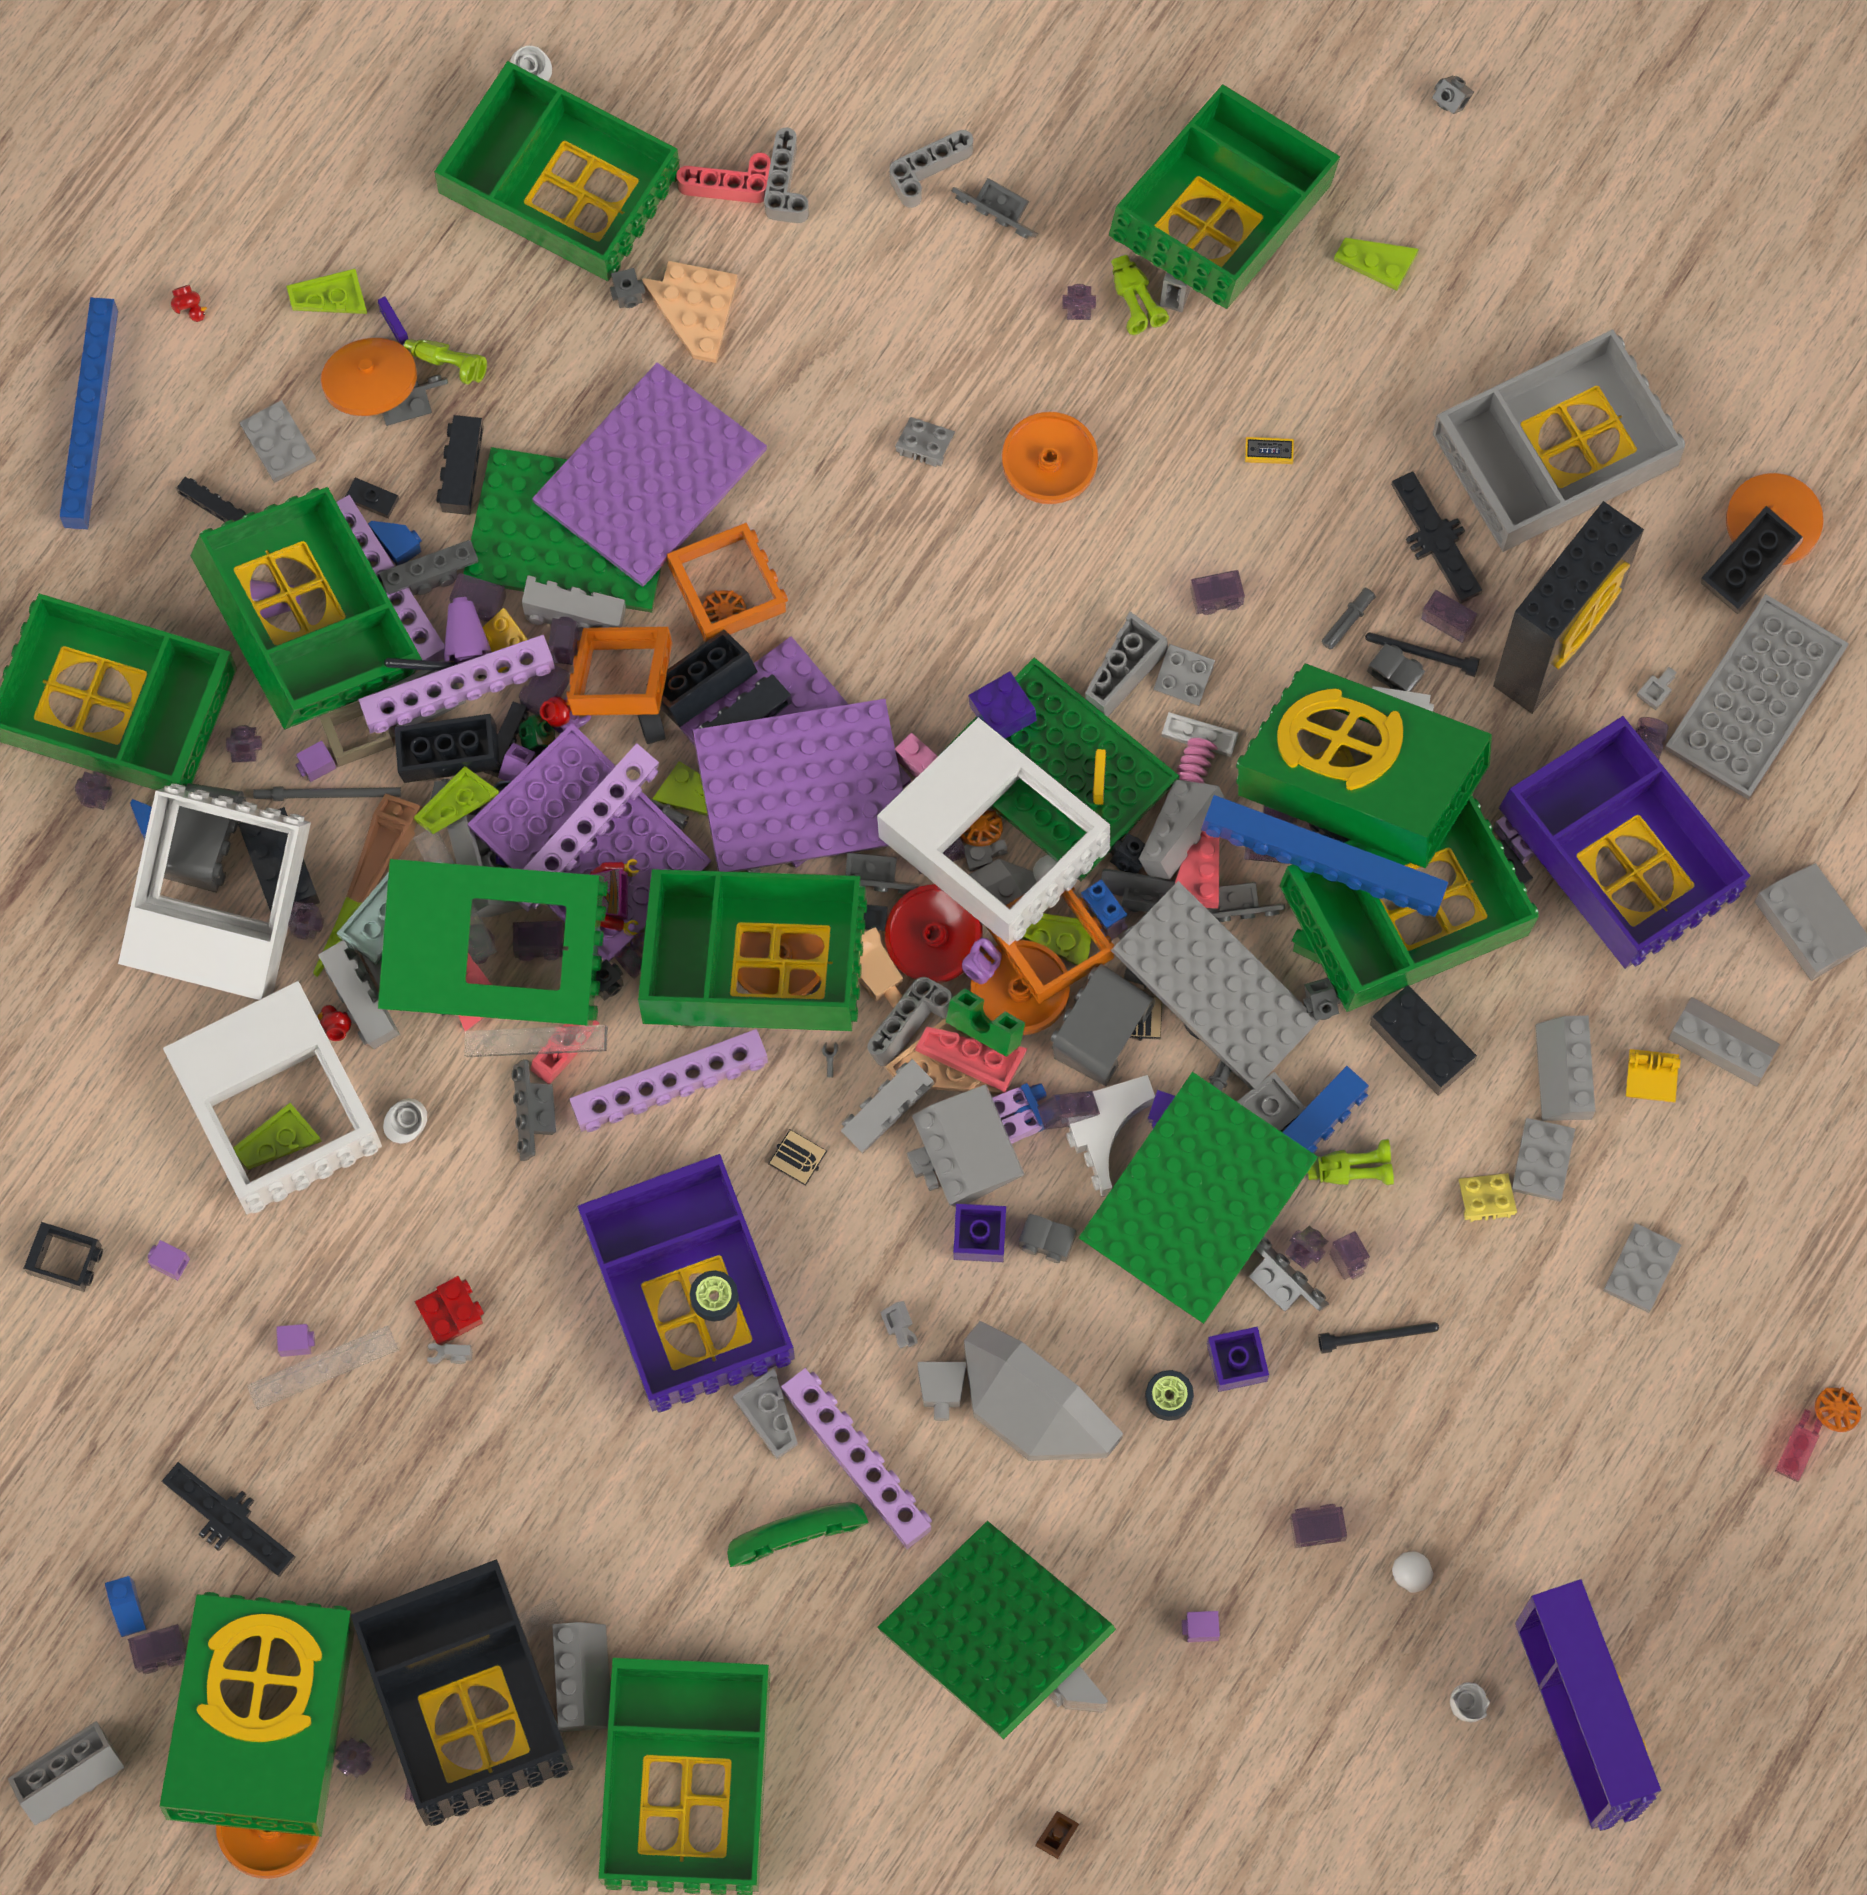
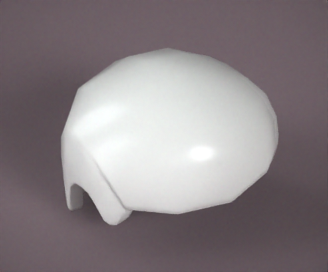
[1392,1551,1433,1593]
[1450,1682,1490,1722]

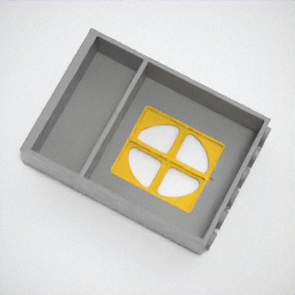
[1433,329,1685,552]

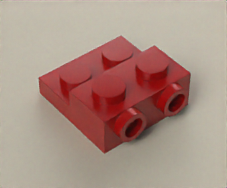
[414,1276,484,1346]

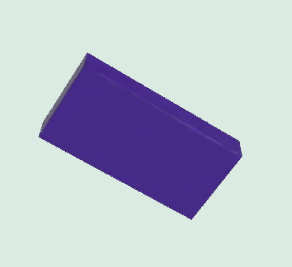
[378,296,408,346]

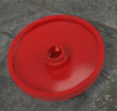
[885,884,983,983]

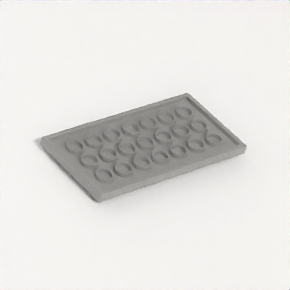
[1665,594,1849,800]
[1111,881,1319,1090]

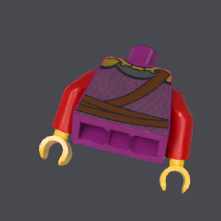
[589,859,639,936]

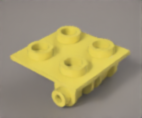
[1458,1173,1517,1222]

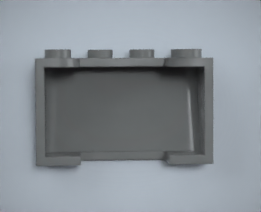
[164,783,247,893]
[1051,964,1155,1086]

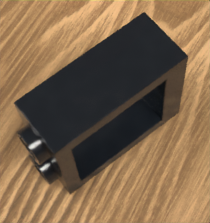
[23,1222,103,1292]

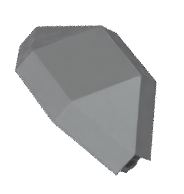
[964,1321,1123,1461]

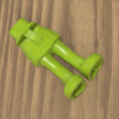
[1111,255,1169,335]
[404,339,487,385]
[1308,1139,1394,1185]

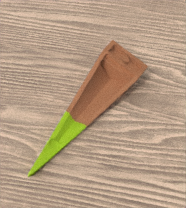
[313,793,423,977]

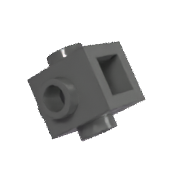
[1432,75,1474,114]
[610,268,645,308]
[1303,978,1341,1021]

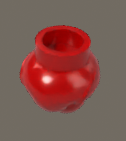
[171,285,207,322]
[540,696,571,727]
[317,1005,352,1041]

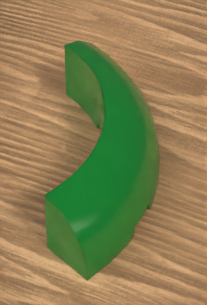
[727,1502,869,1567]

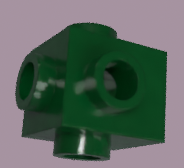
[518,715,556,754]

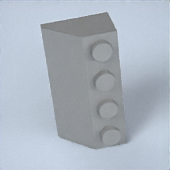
[447,814,523,917]
[1668,997,1780,1087]
[1535,1015,1595,1121]
[552,1622,610,1732]
[1049,1666,1108,1713]
[8,1721,124,1825]

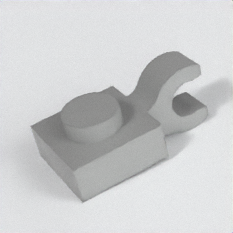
[1637,667,1677,710]
[963,840,1008,871]
[907,1146,939,1191]
[880,1301,918,1348]
[427,1343,473,1364]

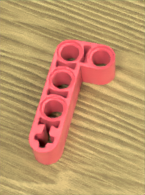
[676,152,771,203]

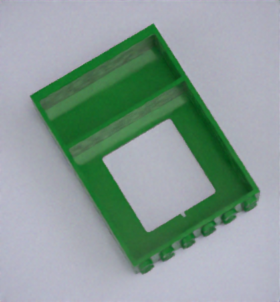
[378,859,608,1026]

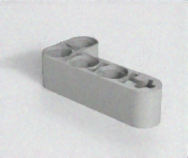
[764,127,809,223]
[890,130,973,208]
[867,977,953,1066]

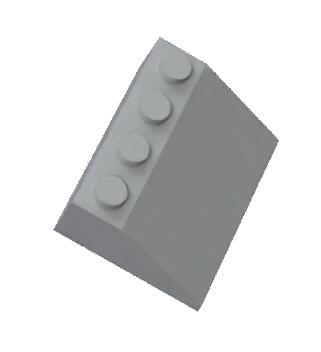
[1755,863,1867,981]
[912,1085,1025,1207]

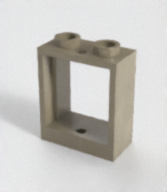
[319,701,395,767]

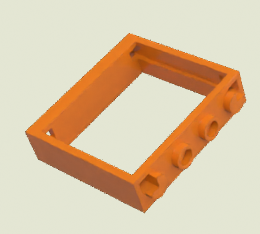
[667,522,788,642]
[566,627,673,715]
[986,887,1114,1004]

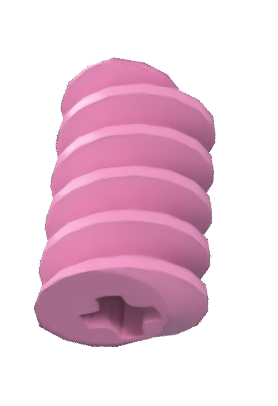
[1177,738,1218,784]

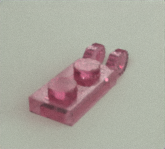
[1775,1409,1823,1482]

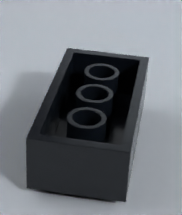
[1701,506,1803,614]
[646,630,758,728]
[395,713,500,783]
[238,807,320,914]
[1370,985,1477,1096]

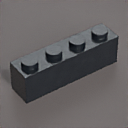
[436,415,484,515]
[698,674,792,729]

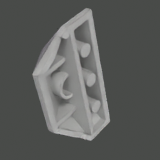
[969,859,1037,925]

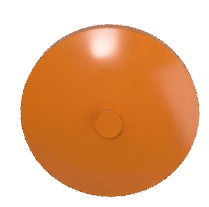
[321,338,417,416]
[1002,412,1098,504]
[1726,473,1824,565]
[737,932,824,996]
[971,940,1070,1035]
[216,1825,320,1879]

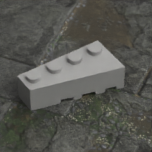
[522,576,626,632]
[1085,612,1168,717]
[1139,780,1225,879]
[318,940,400,1049]
[841,1059,934,1154]

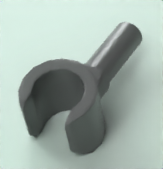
[822,1042,839,1078]

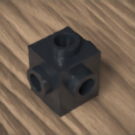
[1110,833,1145,874]
[596,959,624,1001]

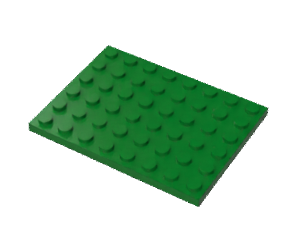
[462,447,662,613]
[938,657,1179,882]
[1079,1072,1318,1324]
[877,1520,1116,1740]

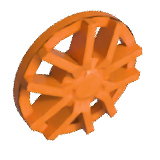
[702,590,747,624]
[960,810,1003,847]
[1815,1387,1862,1432]

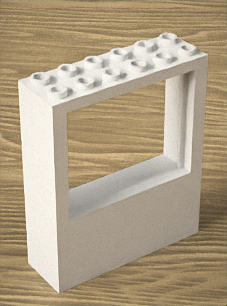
[877,717,1110,945]
[118,784,311,1000]
[163,981,382,1214]

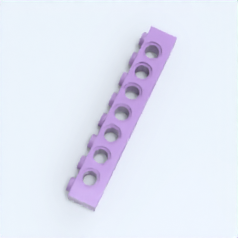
[337,495,445,661]
[358,635,555,734]
[517,743,659,912]
[569,1029,768,1132]
[781,1368,932,1549]

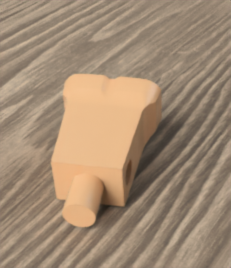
[858,927,903,1009]

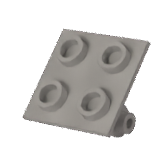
[895,417,955,467]
[1153,644,1215,706]

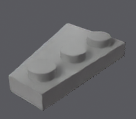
[733,1368,797,1460]

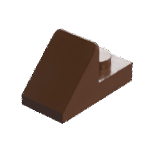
[1035,1811,1079,1860]

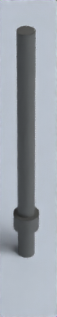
[253,786,401,801]

